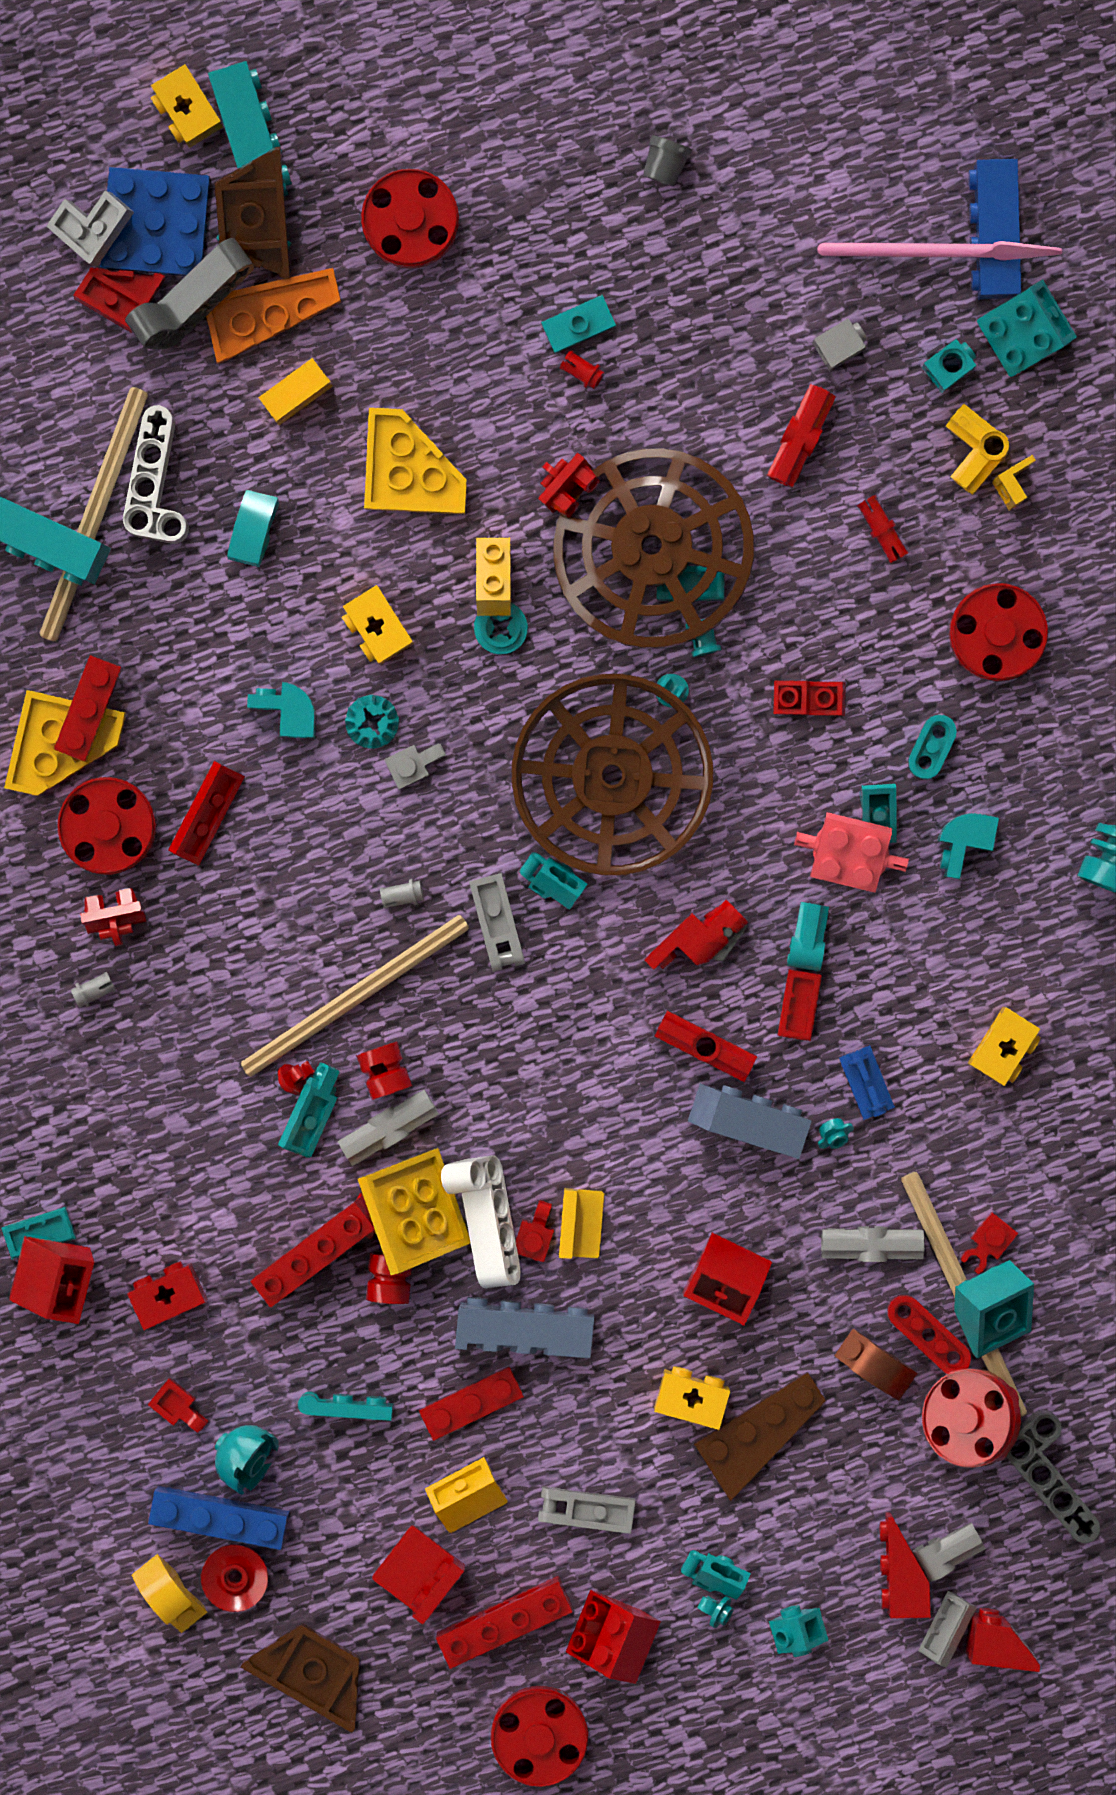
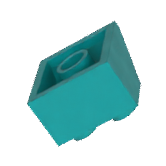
[954,1260,1034,1359]

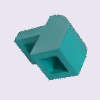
[247,682,316,739]
[937,813,999,879]

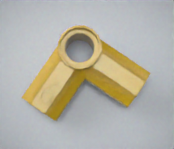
[945,404,1009,495]

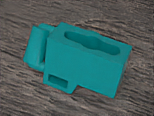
[519,852,588,910]
[681,1550,751,1600]

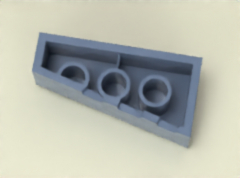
[455,1297,594,1358]

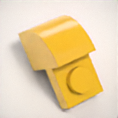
[132,1554,207,1633]

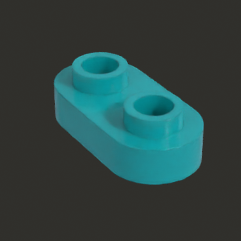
[908,715,957,779]

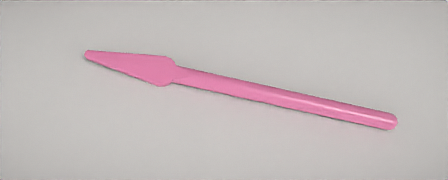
[817,241,1062,260]

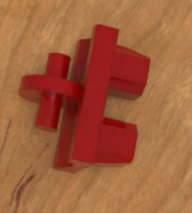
[538,453,600,518]
[80,888,147,946]

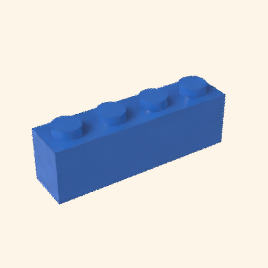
[968,159,1021,299]
[148,1486,290,1550]

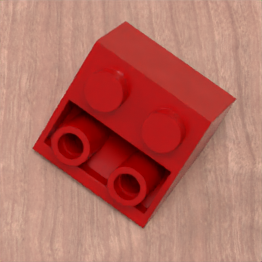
[682,1232,772,1325]
[9,1236,94,1324]
[565,1590,661,1684]

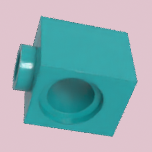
[922,339,977,393]

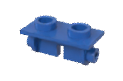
[839,1045,895,1120]

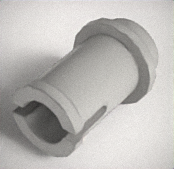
[380,879,424,909]
[71,972,116,1008]

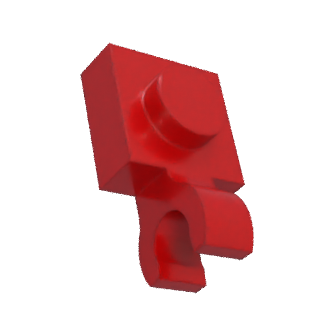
[516,1200,554,1263]
[148,1377,209,1433]

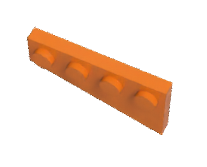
[206,268,341,365]

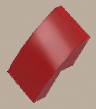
[773,681,846,716]

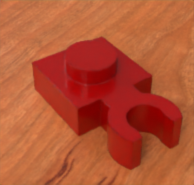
[960,1212,1018,1274]

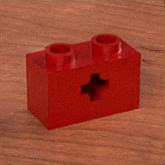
[127,1261,208,1330]

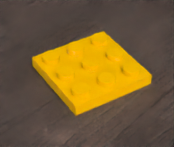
[358,1148,471,1275]

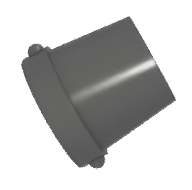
[643,135,692,187]

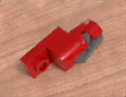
[644,900,748,970]

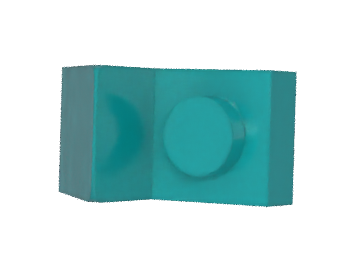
[859,784,897,843]

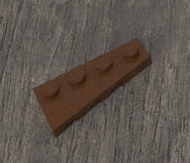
[694,1372,826,1501]

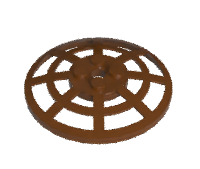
[553,448,754,649]
[512,674,713,875]

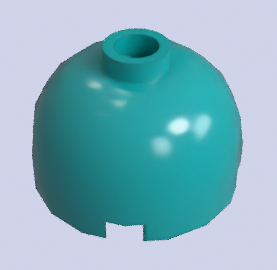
[215,1425,279,1495]

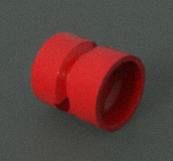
[356,1041,413,1100]
[366,1252,412,1304]

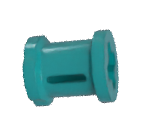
[685,619,722,657]

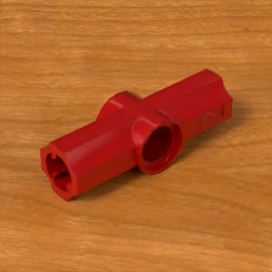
[767,384,836,488]
[654,1010,757,1082]

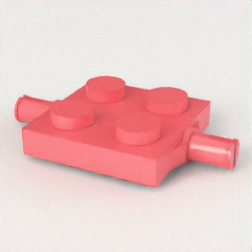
[794,812,909,893]

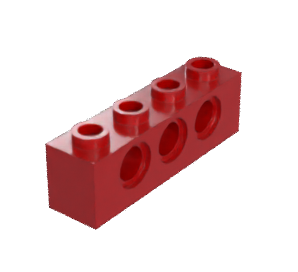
[250,1195,375,1308]
[436,1575,573,1669]

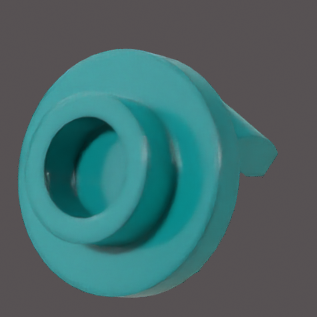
[656,674,689,708]
[697,1596,734,1628]

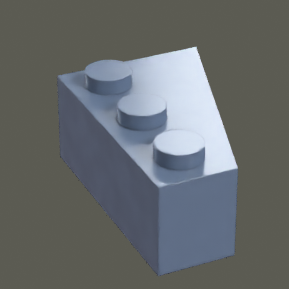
[688,1083,812,1159]

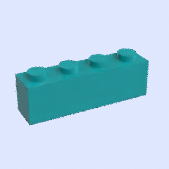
[208,61,292,196]
[0,497,111,586]

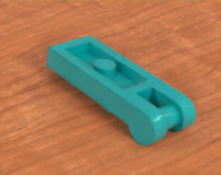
[298,1391,394,1421]

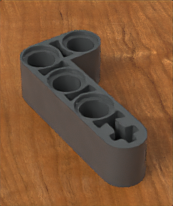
[125,238,254,350]
[1007,1409,1100,1543]

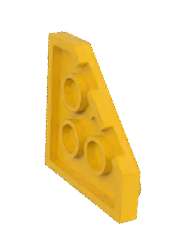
[364,408,467,514]
[4,690,126,796]

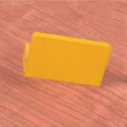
[258,358,333,425]
[992,455,1036,511]
[559,1188,604,1259]
[425,1457,508,1533]

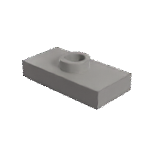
[918,1591,977,1668]

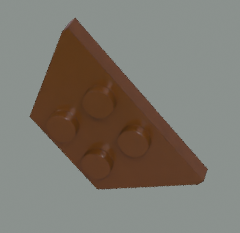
[215,147,290,279]
[240,1623,360,1733]

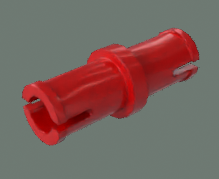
[856,495,909,563]

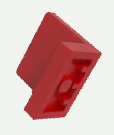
[372,1525,465,1625]

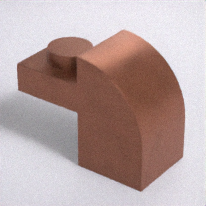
[834,1329,918,1401]

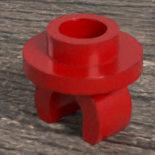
[278,1061,315,1095]

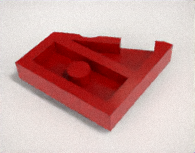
[73,267,165,333]

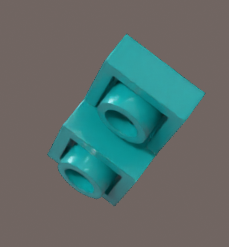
[227,490,279,567]

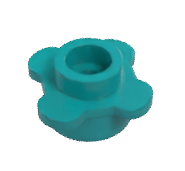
[818,1118,854,1149]

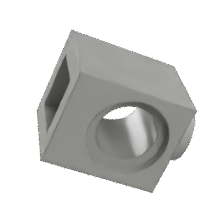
[812,318,867,372]

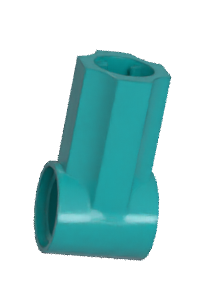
[787,902,829,972]

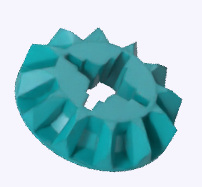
[474,603,528,654]
[345,695,399,749]

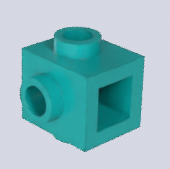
[769,1605,829,1657]

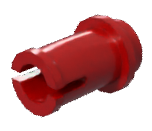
[560,350,605,389]

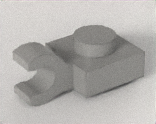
[384,743,447,790]

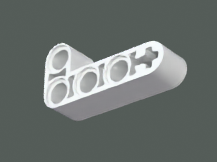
[123,405,189,544]
[441,1155,521,1289]

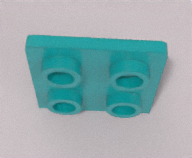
[977,279,1077,377]

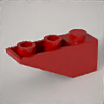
[879,1512,931,1619]

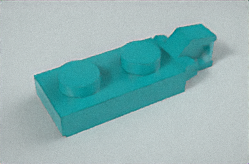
[278,1062,340,1158]

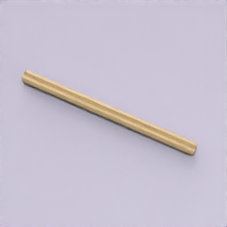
[40,387,148,641]
[241,915,469,1077]
[901,1172,1027,1417]

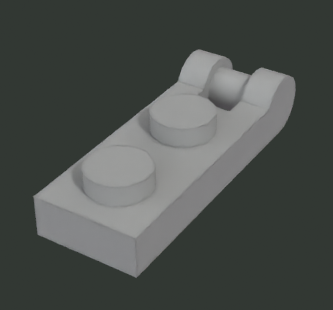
[469,873,525,972]
[538,1486,635,1534]

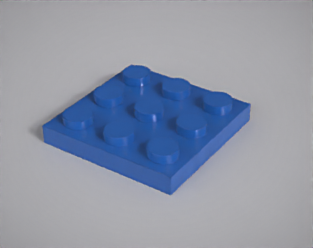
[100,167,210,276]

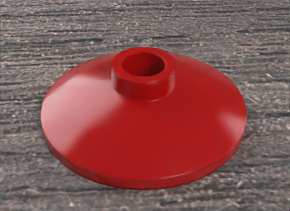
[201,1544,268,1612]

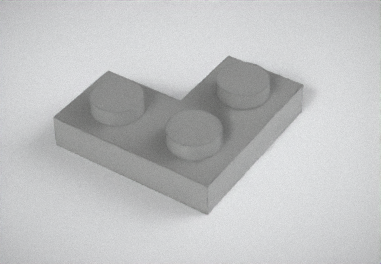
[46,190,134,267]

